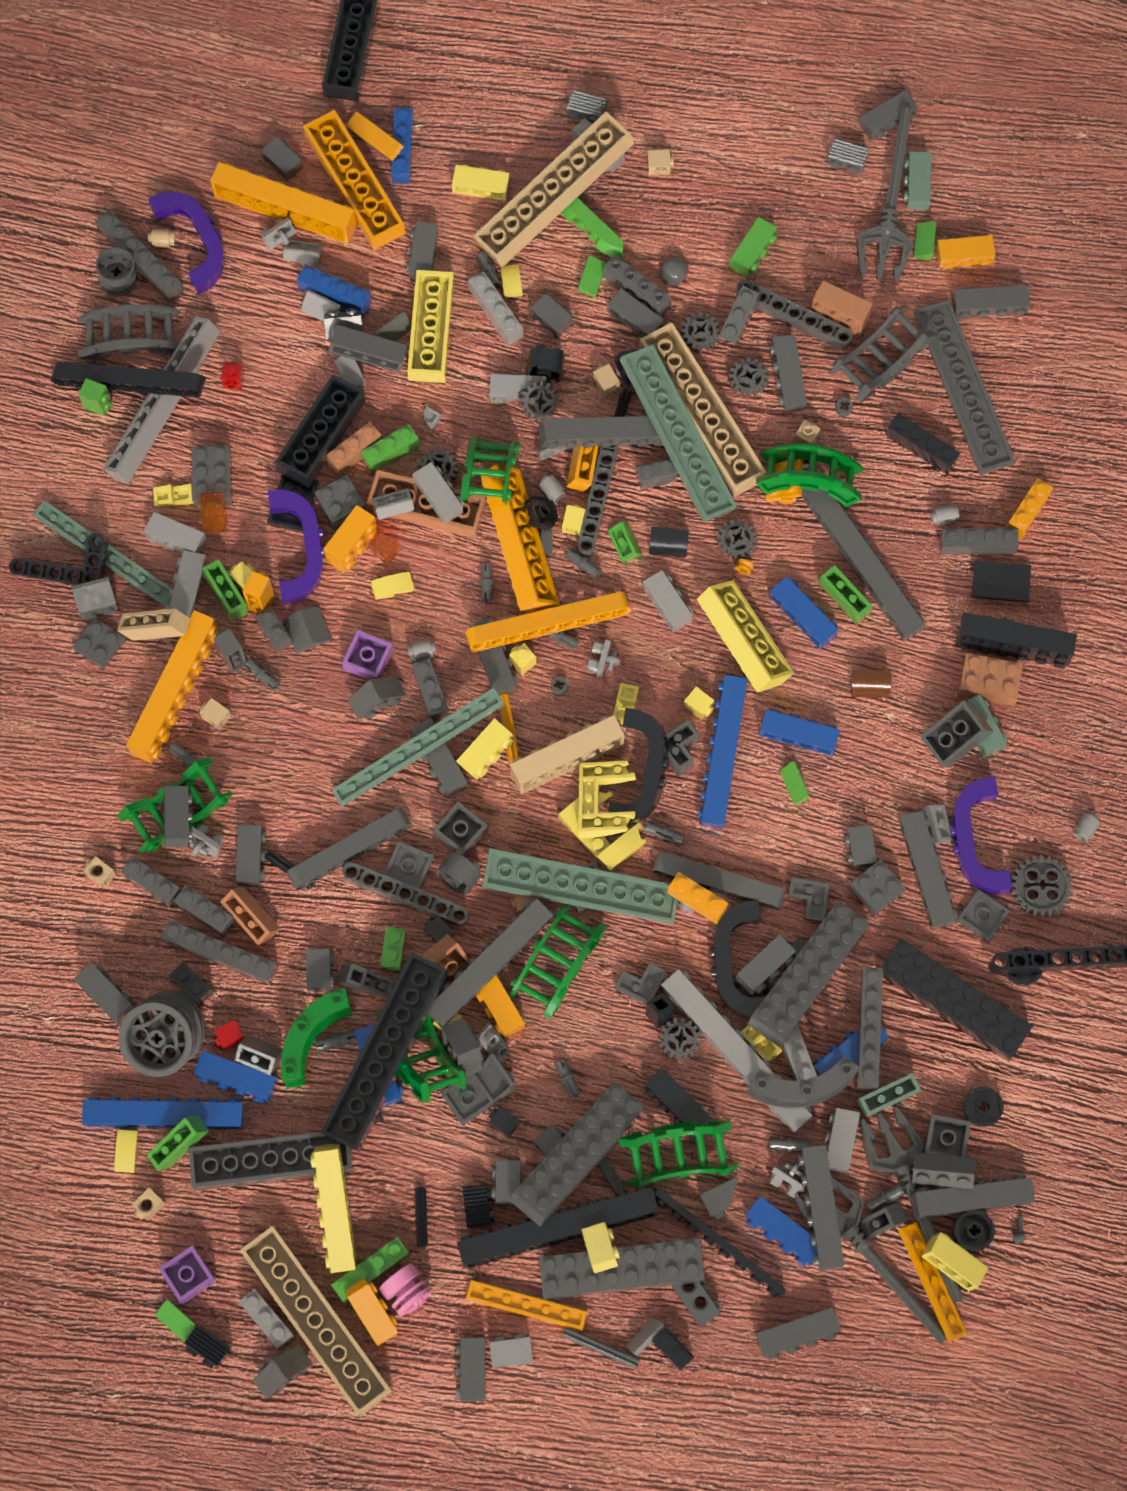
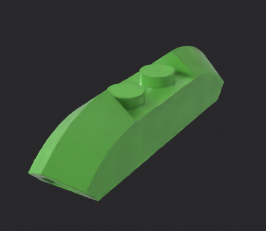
[562,198,623,258]

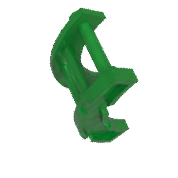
[460,435,520,505]
[756,443,864,507]
[117,757,233,854]
[510,904,608,1019]
[281,988,352,1090]
[376,1010,467,1103]
[619,1120,739,1188]

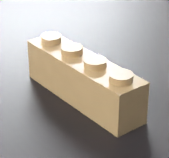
[117,608,190,641]

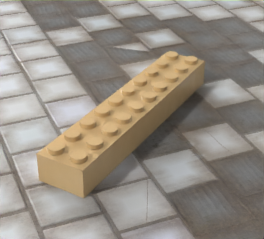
[473,111,634,268]
[639,322,767,498]
[240,1226,392,1417]

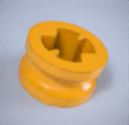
[735,559,754,575]

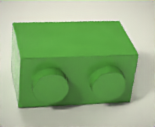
[78,378,113,416]
[380,926,407,972]

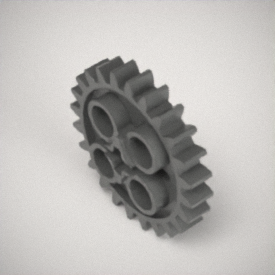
[1010,855,1074,918]

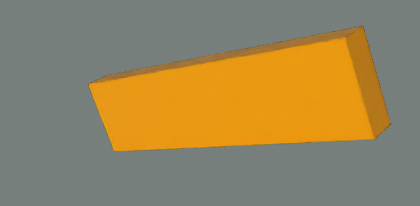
[345,111,404,161]

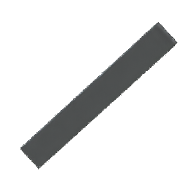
[736,280,852,350]
[578,445,619,558]
[286,808,412,890]
[652,852,786,910]
[343,862,468,927]

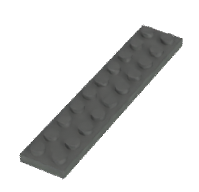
[914,299,1016,475]

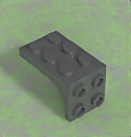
[440,1052,516,1126]

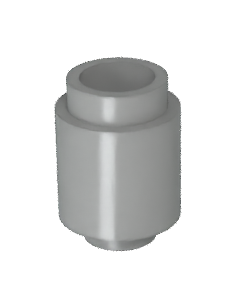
[539,475,566,503]
[930,505,959,526]
[407,639,436,662]
[1074,812,1100,842]

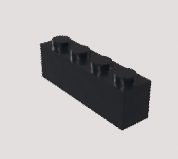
[886,413,960,475]
[645,1068,714,1142]

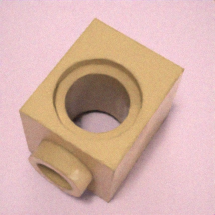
[647,149,674,175]
[593,364,620,397]
[794,420,821,444]
[200,698,231,731]
[83,856,116,889]
[132,1188,165,1221]

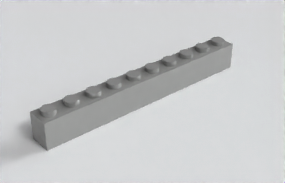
[103,316,220,484]
[661,969,812,1134]

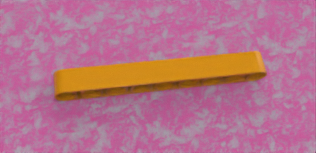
[465,592,631,652]

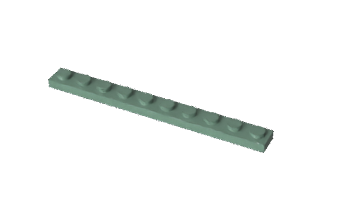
[33,500,171,608]
[331,688,505,807]

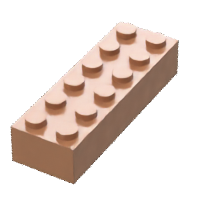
[367,470,486,539]

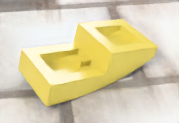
[501,264,522,298]
[153,484,194,507]
[370,572,415,600]
[613,683,639,725]
[741,1025,782,1063]
[114,1129,138,1173]

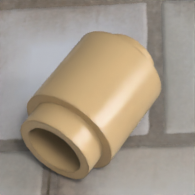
[148,229,175,248]

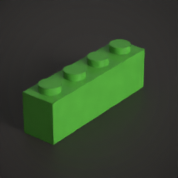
[332,1237,410,1304]

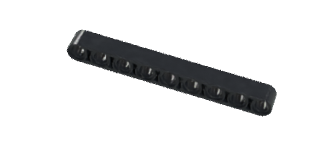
[50,362,206,398]
[988,945,1127,975]

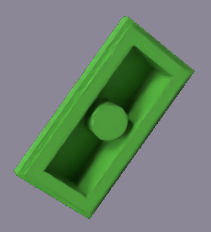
[914,221,936,260]
[578,255,606,297]
[607,521,642,563]
[780,761,809,805]
[155,1299,196,1342]

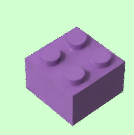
[342,630,394,680]
[158,1245,217,1304]

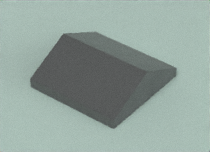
[283,606,332,654]

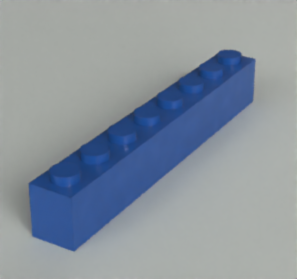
[698,675,748,829]
[82,1097,244,1129]

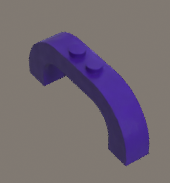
[148,192,225,295]
[268,490,325,604]
[950,777,1012,894]

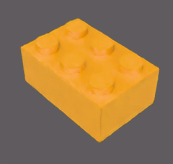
[324,505,378,574]

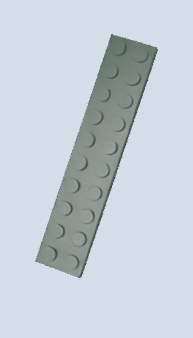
[619,345,737,523]
[482,848,678,925]

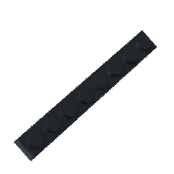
[654,1187,786,1298]

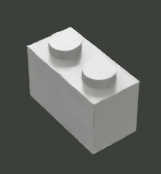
[489,1334,533,1369]

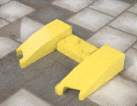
[578,761,636,838]
[558,791,646,872]

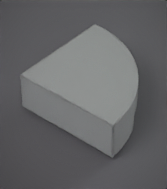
[424,406,442,431]

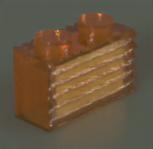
[197,492,227,533]

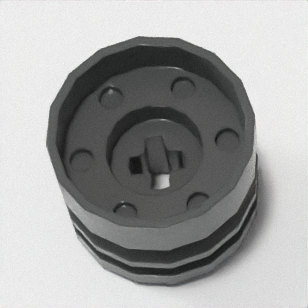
[96,247,137,296]

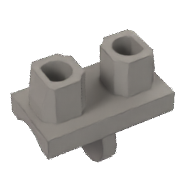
[261,217,296,250]
[587,640,621,678]
[189,824,224,859]
[474,1023,509,1059]
[770,1162,806,1198]

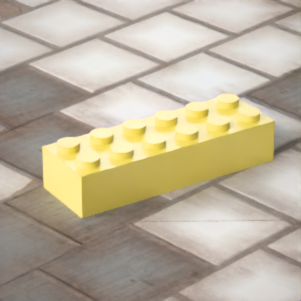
[407,270,454,383]
[697,580,794,692]
[311,1143,357,1273]

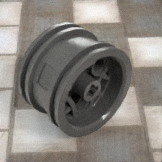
[118,991,206,1077]

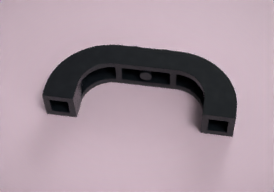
[608,708,670,825]
[710,900,765,1020]

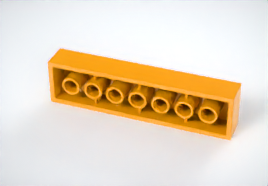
[303,110,405,250]
[210,162,357,245]
[481,464,560,613]
[126,610,219,764]

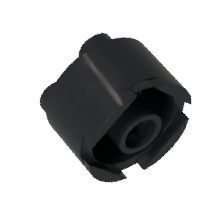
[525,344,565,384]
[952,1210,995,1253]

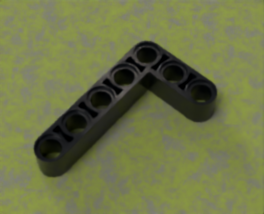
[9,533,109,585]

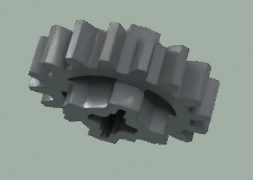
[680,312,721,352]
[728,357,769,398]
[518,380,559,421]
[418,448,459,484]
[717,519,758,560]
[659,1018,702,1062]

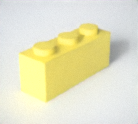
[452,164,510,201]
[456,718,515,780]
[921,1232,988,1291]

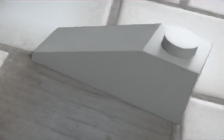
[489,374,546,404]

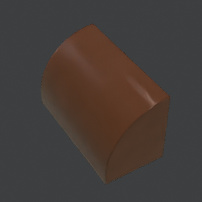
[851,670,891,698]

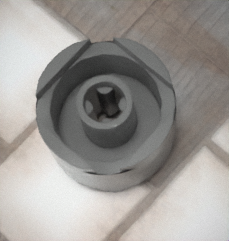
[436,850,481,895]

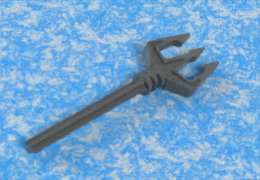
[858,107,913,284]
[861,1107,964,1303]
[795,1177,947,1344]

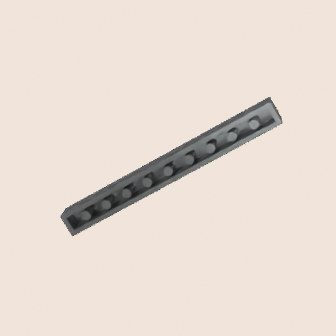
[802,489,925,642]

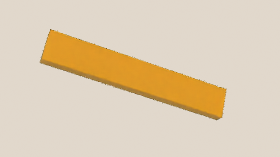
[898,1222,967,1342]
[465,1280,588,1331]

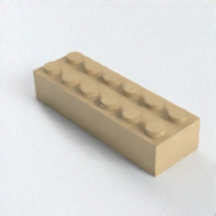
[510,715,625,794]

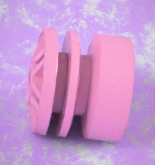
[379,1263,433,1317]

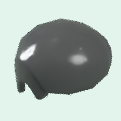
[660,256,689,286]

